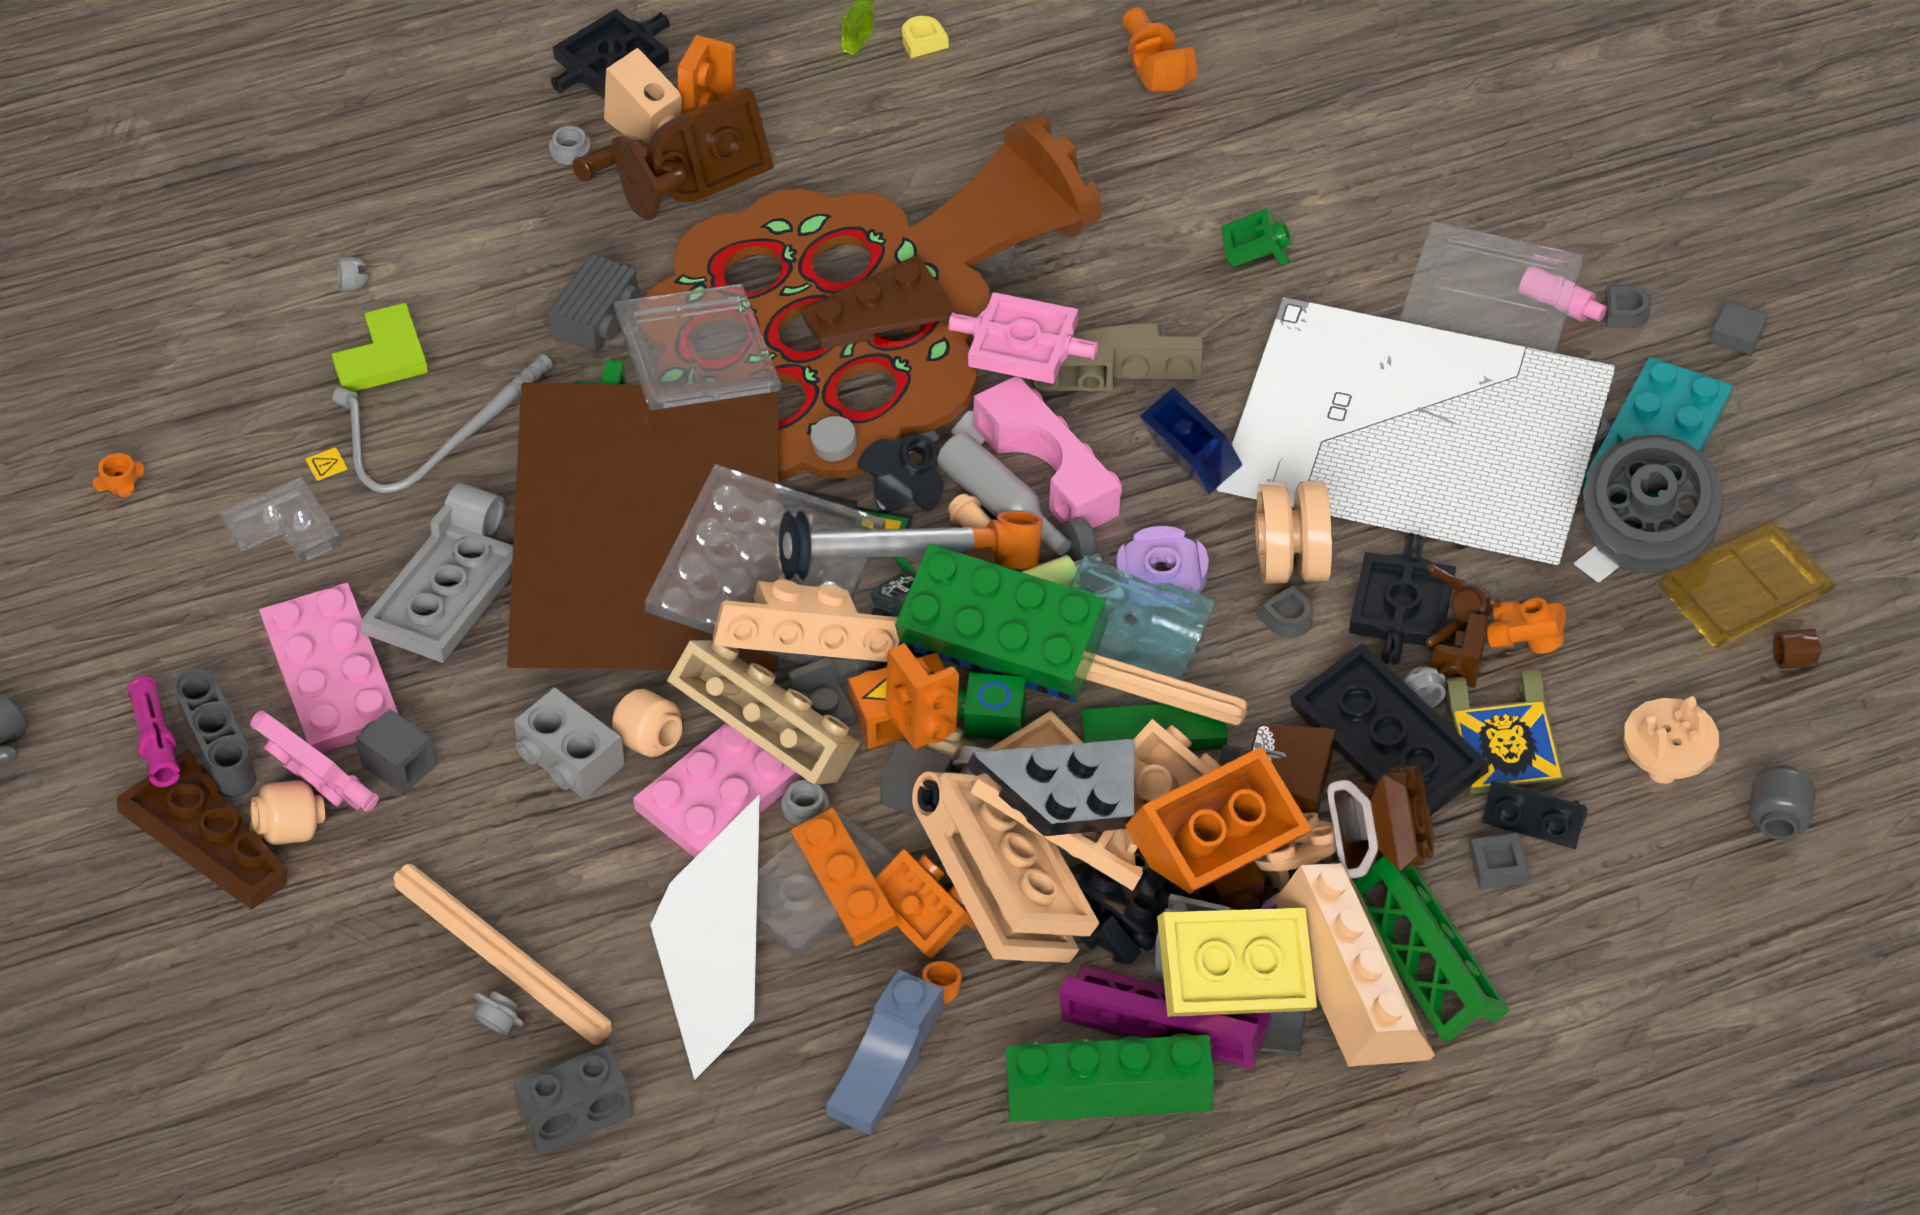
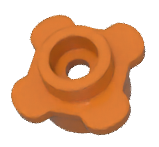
[92,453,145,497]

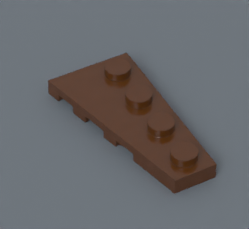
[116,749,287,910]

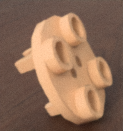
[1622,696,1719,784]
[1254,812,1337,892]

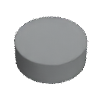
[811,416,857,462]

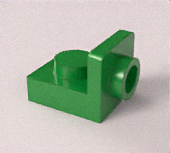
[1221,208,1292,268]

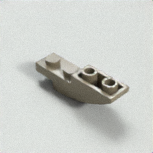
[1025,323,1202,392]

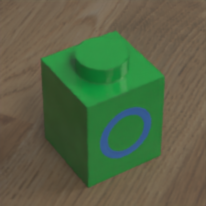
[957,672,1027,740]

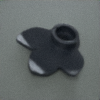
[857,434,943,511]

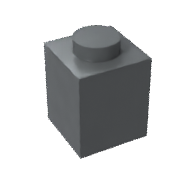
[356,709,436,795]
[880,740,953,816]

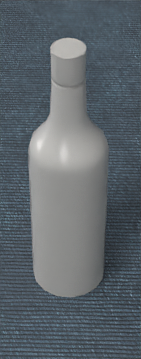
[937,432,1071,555]

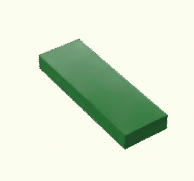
[1081,704,1228,750]

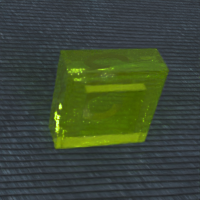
[841,0,874,55]

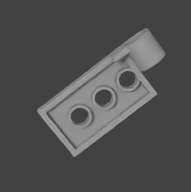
[361,483,513,663]

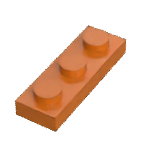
[790,808,899,947]

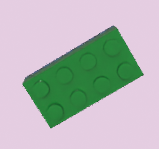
[895,543,1109,703]

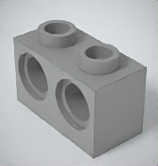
[513,687,625,800]

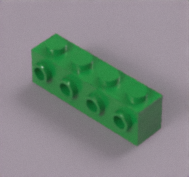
[1005,1033,1214,1122]

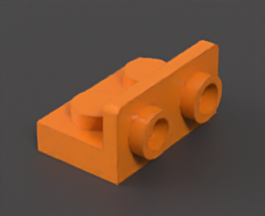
[677,35,736,115]
[885,643,959,750]
[875,849,977,959]

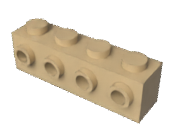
[667,640,860,785]

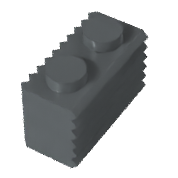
[548,253,641,352]

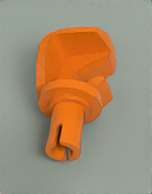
[1122,7,1197,93]

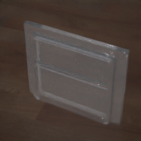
[1400,221,1584,353]
[614,284,781,410]

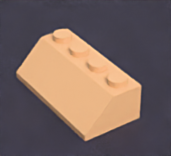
[1274,863,1435,1067]

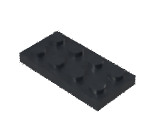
[1290,643,1489,816]

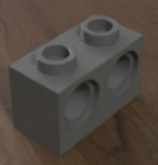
[513,1045,632,1155]

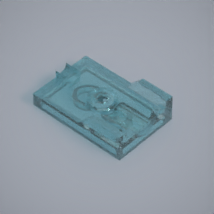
[1069,555,1215,680]

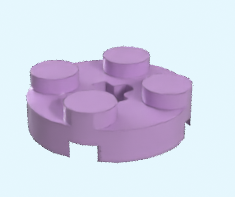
[1116,526,1209,608]

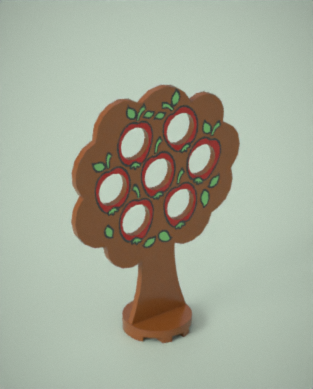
[638,114,1102,482]

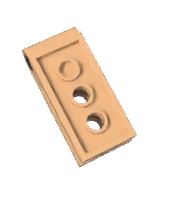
[912,772,1099,963]

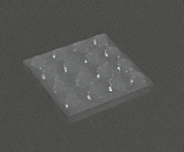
[645,464,886,664]

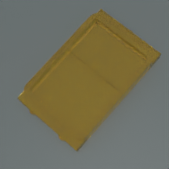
[1659,523,1836,648]

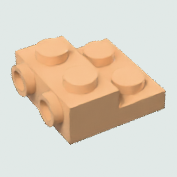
[1133,719,1221,813]

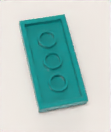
[1583,357,1733,502]

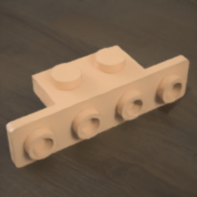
[713,580,900,662]

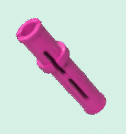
[127,676,180,787]

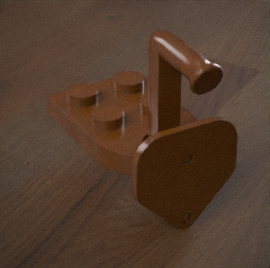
[572,88,774,221]

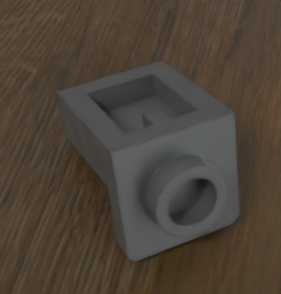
[788,657,857,727]

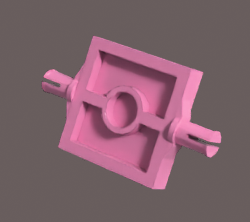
[948,292,1099,384]
[250,710,379,812]

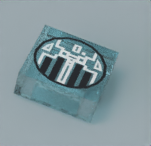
[869,570,916,617]

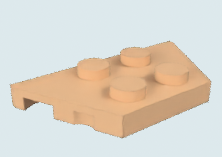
[970,773,1143,891]

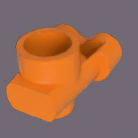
[1487,597,1567,654]

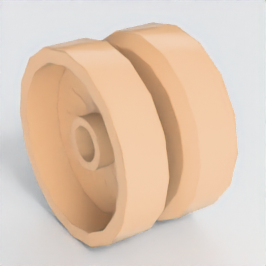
[1255,480,1332,584]

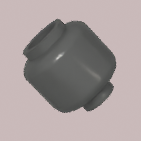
[1749,765,1816,840]

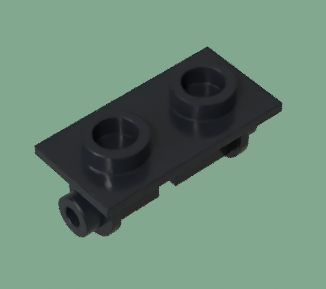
[1482,780,1588,849]

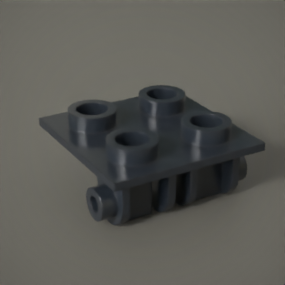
[1073,853,1198,952]

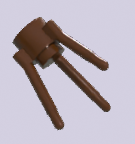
[1425,564,1501,647]

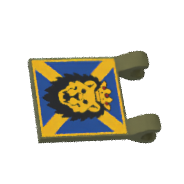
[1444,669,1565,795]

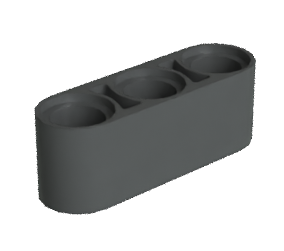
[174,668,256,798]

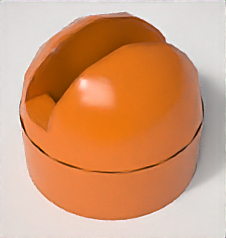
[921,961,962,1005]

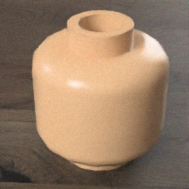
[612,689,683,757]
[250,780,325,845]

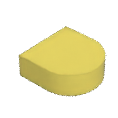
[902,16,949,58]

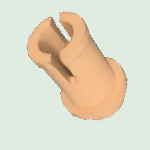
[948,494,991,528]

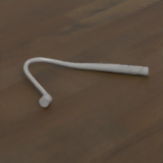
[332,354,553,494]

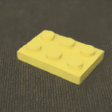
[1157,908,1317,1017]

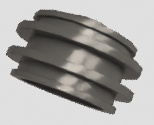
[1583,434,1723,574]

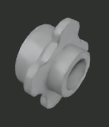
[472,991,524,1035]

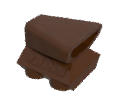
[1327,763,1435,879]

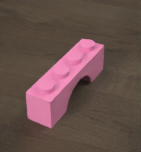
[973,376,1122,529]

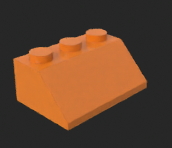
[1125,746,1312,894]

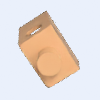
[604,48,682,144]

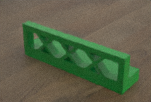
[1354,856,1510,1042]

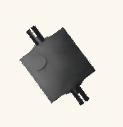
[551,9,670,99]
[1349,533,1456,665]

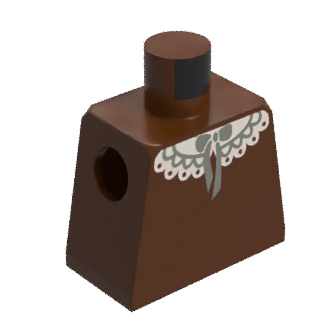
[1219,724,1335,814]

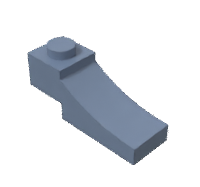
[826,969,944,1136]

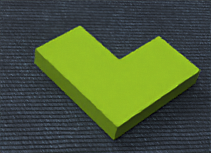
[331,303,428,392]

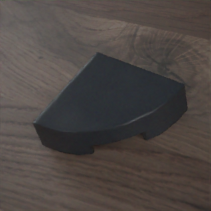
[1078,915,1142,964]

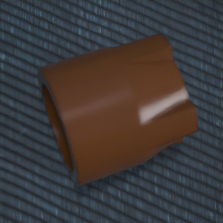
[1773,629,1822,669]

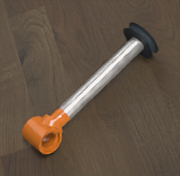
[779,510,1043,580]

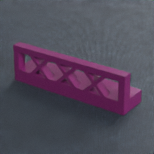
[1059,965,1271,1069]

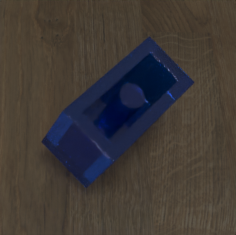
[1140,387,1243,494]

